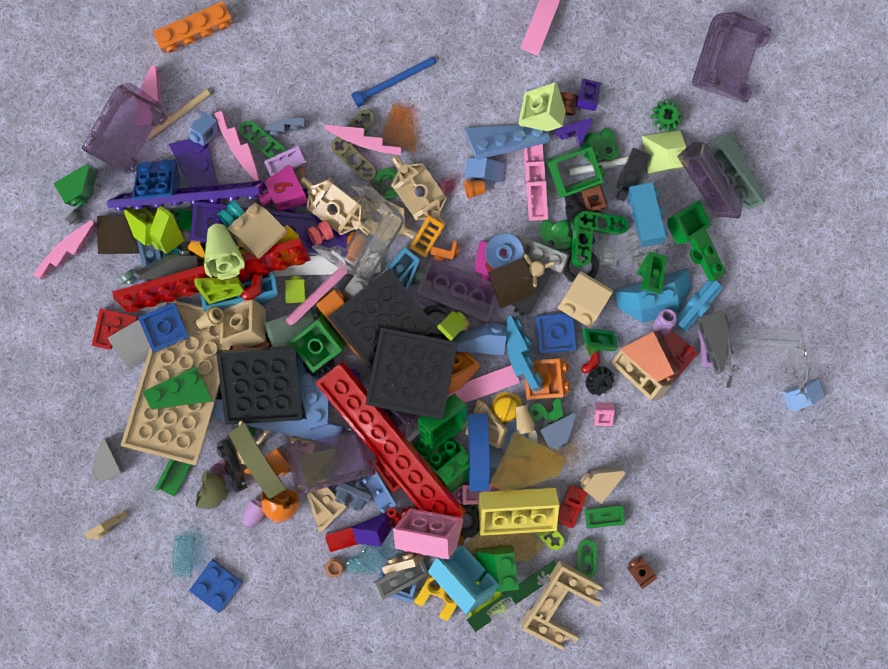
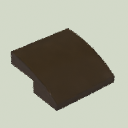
[97,215,139,254]
[487,257,536,309]

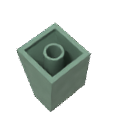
[264,308,319,354]

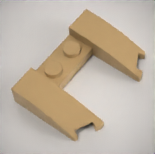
[520,560,603,650]

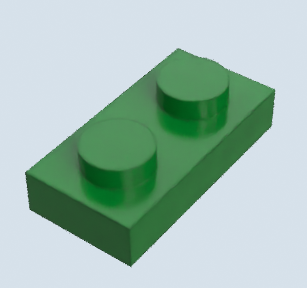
[584,505,625,529]

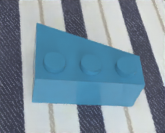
[627,182,668,248]
[381,246,420,291]

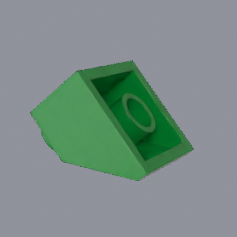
[53,164,98,208]
[289,314,348,372]
[475,546,519,592]

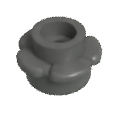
[65,208,83,225]

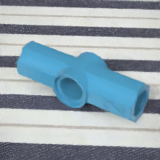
[676,280,723,332]

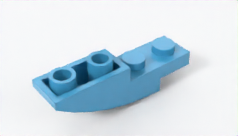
[506,316,544,392]

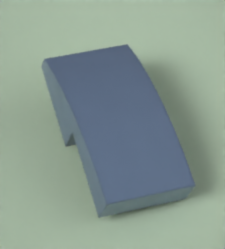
[265,118,306,137]

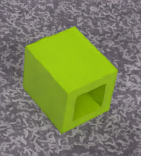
[285,276,307,304]

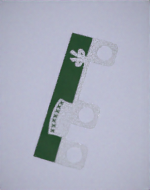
[467,560,569,646]

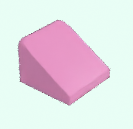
[594,402,615,426]

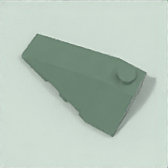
[691,131,765,210]

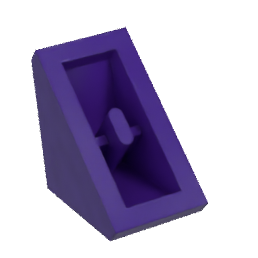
[352,512,392,546]

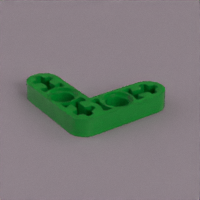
[571,211,629,267]

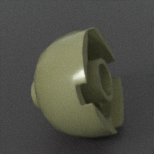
[195,470,229,510]

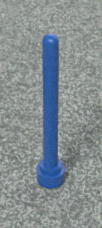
[351,57,436,107]

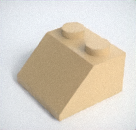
[227,203,287,258]
[557,271,613,328]
[220,299,266,347]
[580,467,626,504]

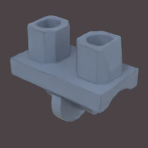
[334,477,372,512]

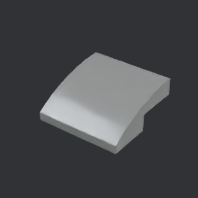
[108,320,150,369]

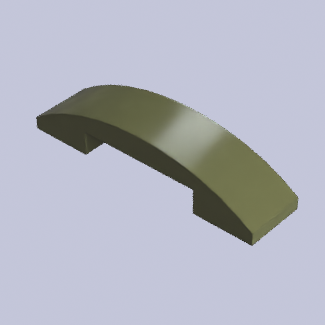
[228,423,286,499]

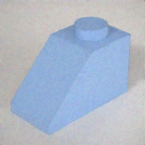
[782,379,825,411]

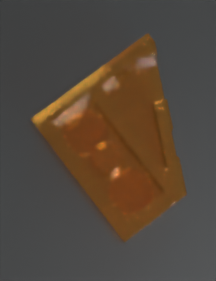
[381,104,416,152]

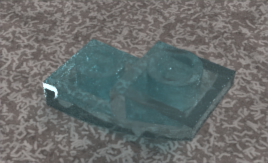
[172,535,196,578]

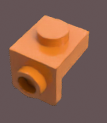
[430,240,460,262]

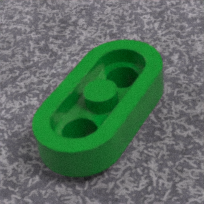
[577,539,597,578]

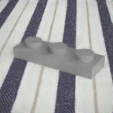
[372,560,429,601]

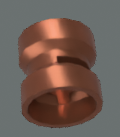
[560,92,578,115]

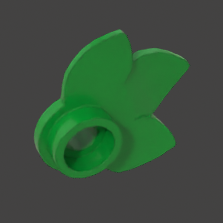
[583,128,619,163]
[539,219,573,250]

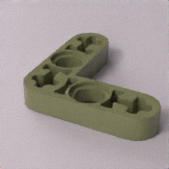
[331,109,376,182]

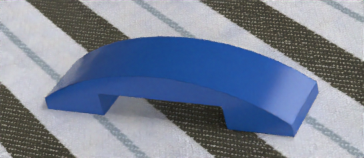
[467,413,490,491]

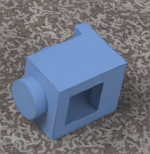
[189,111,219,146]

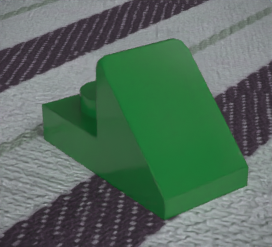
[637,252,667,295]
[582,328,618,356]

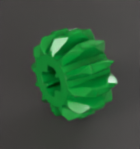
[650,99,684,132]

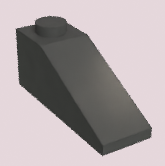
[134,249,197,280]
[696,311,729,375]

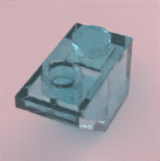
[344,545,388,575]

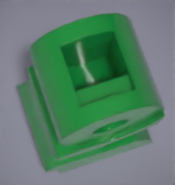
[528,397,563,421]

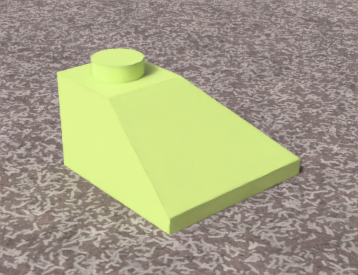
[518,83,566,131]
[642,130,689,174]

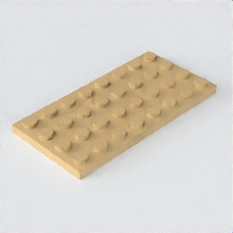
[120,300,232,466]

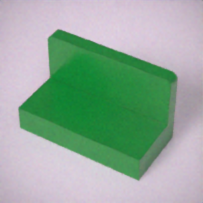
[154,459,191,497]

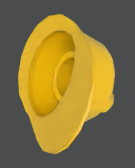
[490,392,523,425]

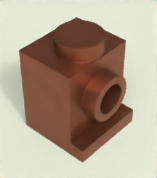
[581,184,607,213]
[627,557,658,589]

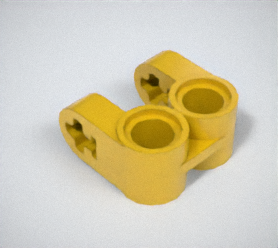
[414,574,457,621]

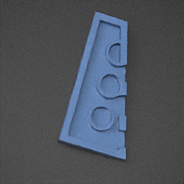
[465,125,550,160]
[297,354,329,430]

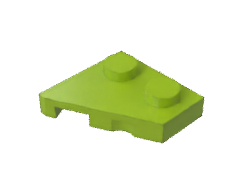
[194,277,245,304]

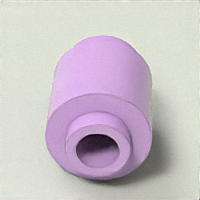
[653,309,677,335]
[241,498,264,528]

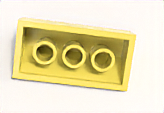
[478,488,559,536]

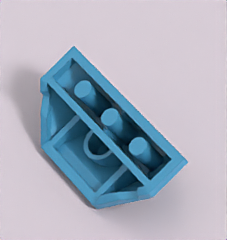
[613,269,692,323]
[201,272,278,311]

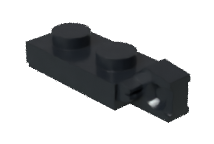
[616,147,651,202]
[564,193,595,244]
[217,439,247,492]

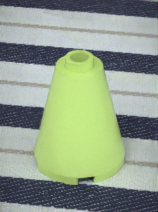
[204,224,244,280]

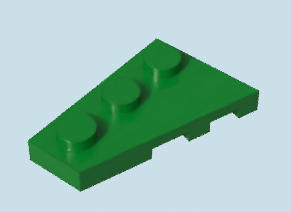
[143,367,213,410]

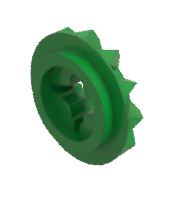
[373,168,398,199]

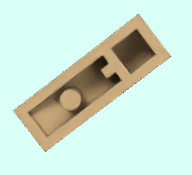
[611,349,672,401]

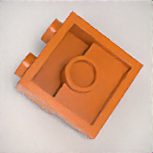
[525,358,571,400]

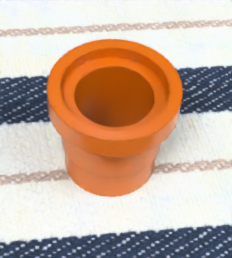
[464,179,485,199]

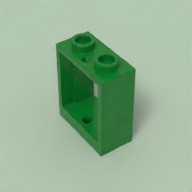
[546,143,605,198]
[418,393,468,451]

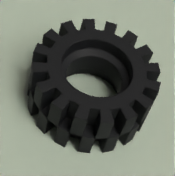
[460,504,480,539]

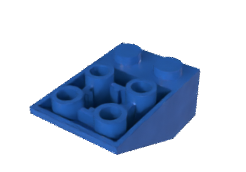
[132,159,180,200]

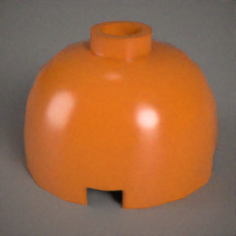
[261,489,300,523]

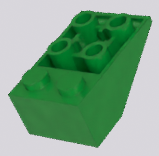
[412,437,470,494]

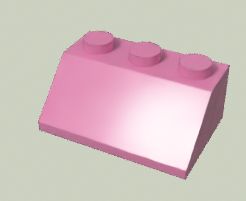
[393,508,463,559]

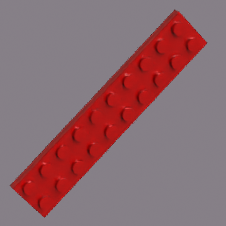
[112,238,311,313]
[316,361,466,518]

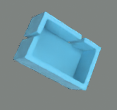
[428,545,500,614]

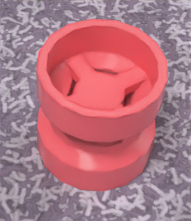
[307,220,334,246]

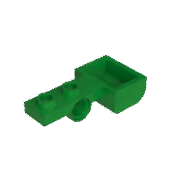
[667,200,726,282]

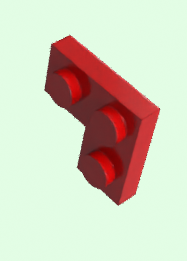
[92,308,138,350]

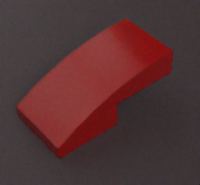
[557,485,588,529]

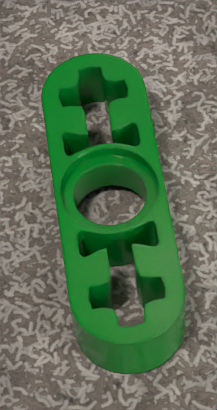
[240,121,286,158]

